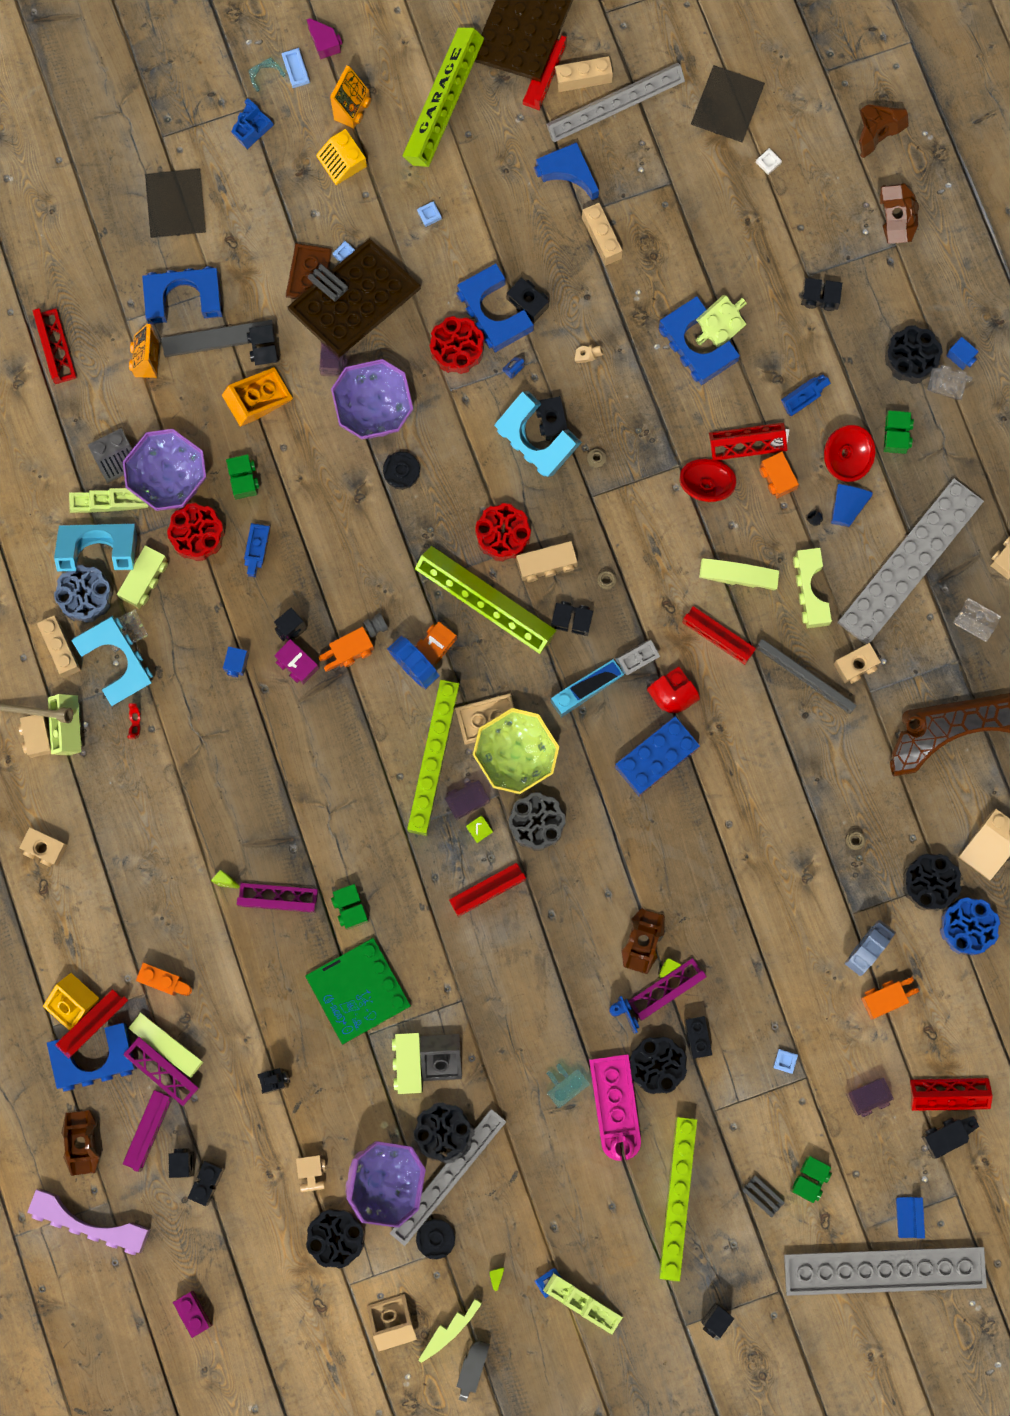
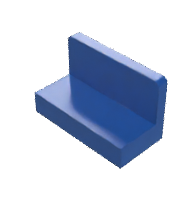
[896,1197,925,1239]

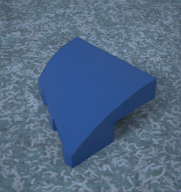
[231,98,274,149]
[831,484,873,527]

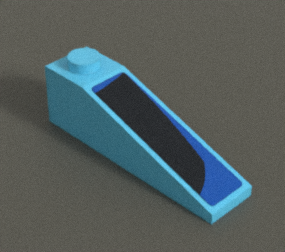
[551,659,624,718]

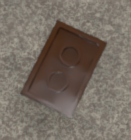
[286,243,332,299]

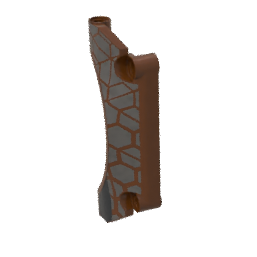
[890,693,1010,777]

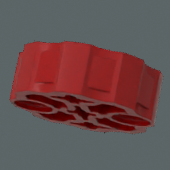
[429,316,484,374]
[167,503,225,561]
[475,503,531,561]

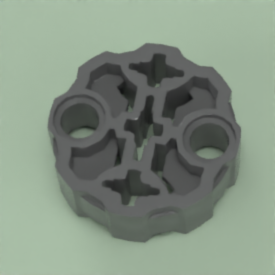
[509,793,565,851]

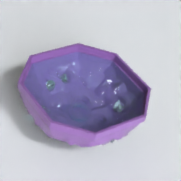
[331,359,413,440]
[123,429,207,511]
[345,1141,426,1228]

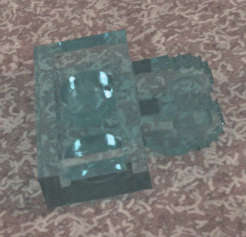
[546,1063,590,1109]

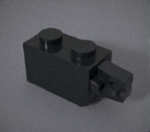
[257,1068,291,1094]
[922,1116,979,1159]

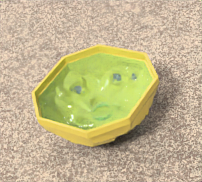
[473,708,559,794]

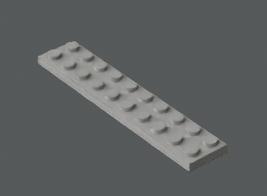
[837,478,984,645]
[784,1247,987,1296]

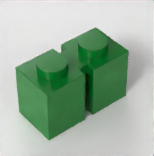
[883,410,914,454]
[226,455,260,500]
[331,884,369,930]
[790,1156,832,1203]

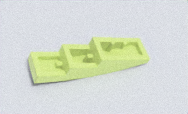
[69,488,149,513]
[699,558,779,590]
[129,1013,203,1078]
[543,1273,623,1334]
[418,1298,482,1363]

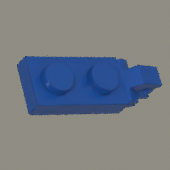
[781,374,831,416]
[244,523,270,578]

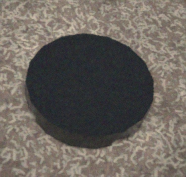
[383,451,420,489]
[416,1219,456,1260]

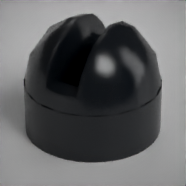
[806,509,823,526]

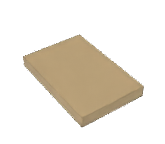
[455,693,515,745]

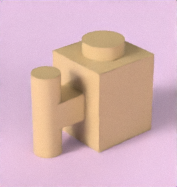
[296,1155,326,1192]

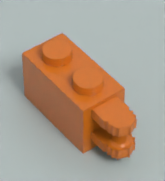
[318,626,374,672]
[136,963,193,996]
[861,977,920,1020]

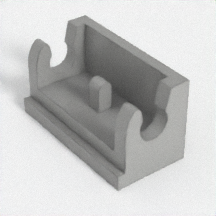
[615,640,660,675]

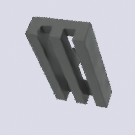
[308,264,348,301]
[742,1175,785,1218]

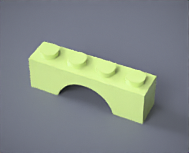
[793,548,832,628]

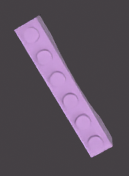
[27,1189,150,1255]

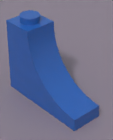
[534,142,599,200]

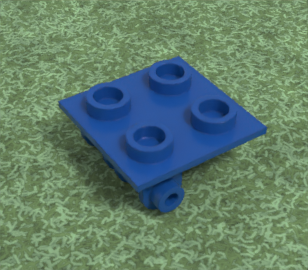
[609,996,639,1034]

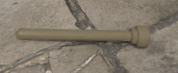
[0,703,73,723]

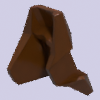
[859,104,909,158]
[880,183,919,244]
[621,908,665,974]
[61,1110,100,1176]

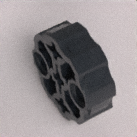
[885,325,943,384]
[903,854,962,911]
[629,1037,687,1094]
[414,1102,475,1164]
[306,1209,365,1268]

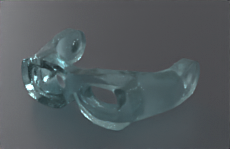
[248,58,285,92]

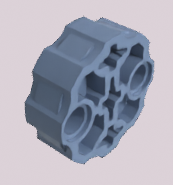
[54,565,113,623]
[844,920,896,976]

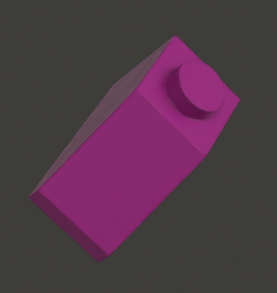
[306,18,342,60]

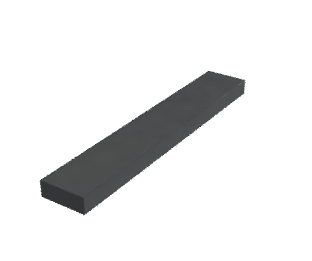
[162,320,275,357]
[756,639,857,714]

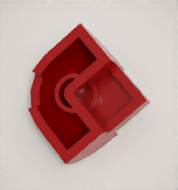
[647,667,700,713]

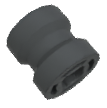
[363,613,388,638]

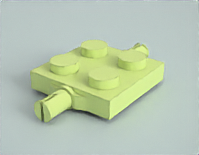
[695,295,747,348]

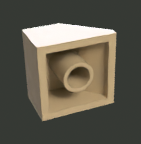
[367,1294,417,1352]

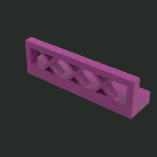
[237,883,318,913]
[628,958,707,1021]
[123,1037,199,1106]
[123,1090,173,1172]

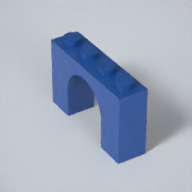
[456,264,534,352]
[142,267,223,324]
[659,296,740,386]
[47,1023,137,1092]

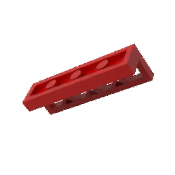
[523,35,567,111]
[32,308,77,385]
[709,422,788,460]
[682,606,756,665]
[449,863,526,917]
[55,989,128,1059]
[910,1078,993,1111]

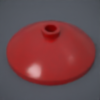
[824,425,875,482]
[679,459,736,502]

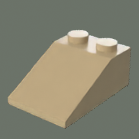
[958,809,1010,881]

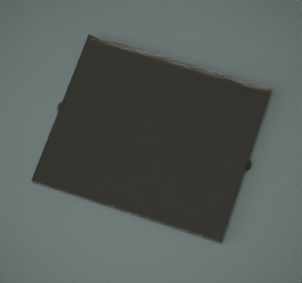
[691,65,765,143]
[145,169,206,238]

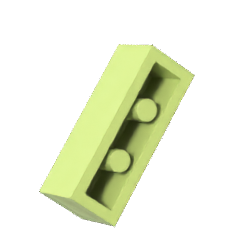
[117,545,168,609]
[48,694,82,755]
[392,1033,422,1094]

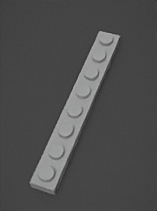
[546,63,685,142]
[390,1109,506,1246]

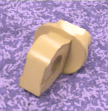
[575,344,604,363]

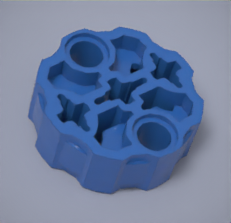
[387,636,440,690]
[940,897,1000,956]

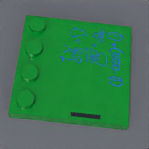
[305,938,411,1045]

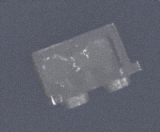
[927,365,973,400]
[954,598,1001,642]
[110,609,148,652]

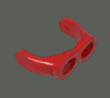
[127,703,141,739]

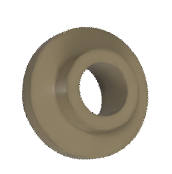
[587,449,606,468]
[597,571,616,590]
[846,831,865,850]

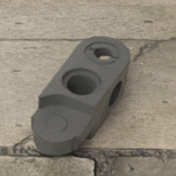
[456,1341,490,1402]

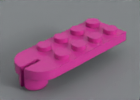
[589,1054,641,1161]

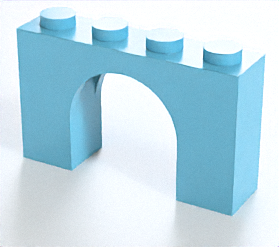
[494,391,582,477]
[54,524,137,572]
[71,615,153,706]

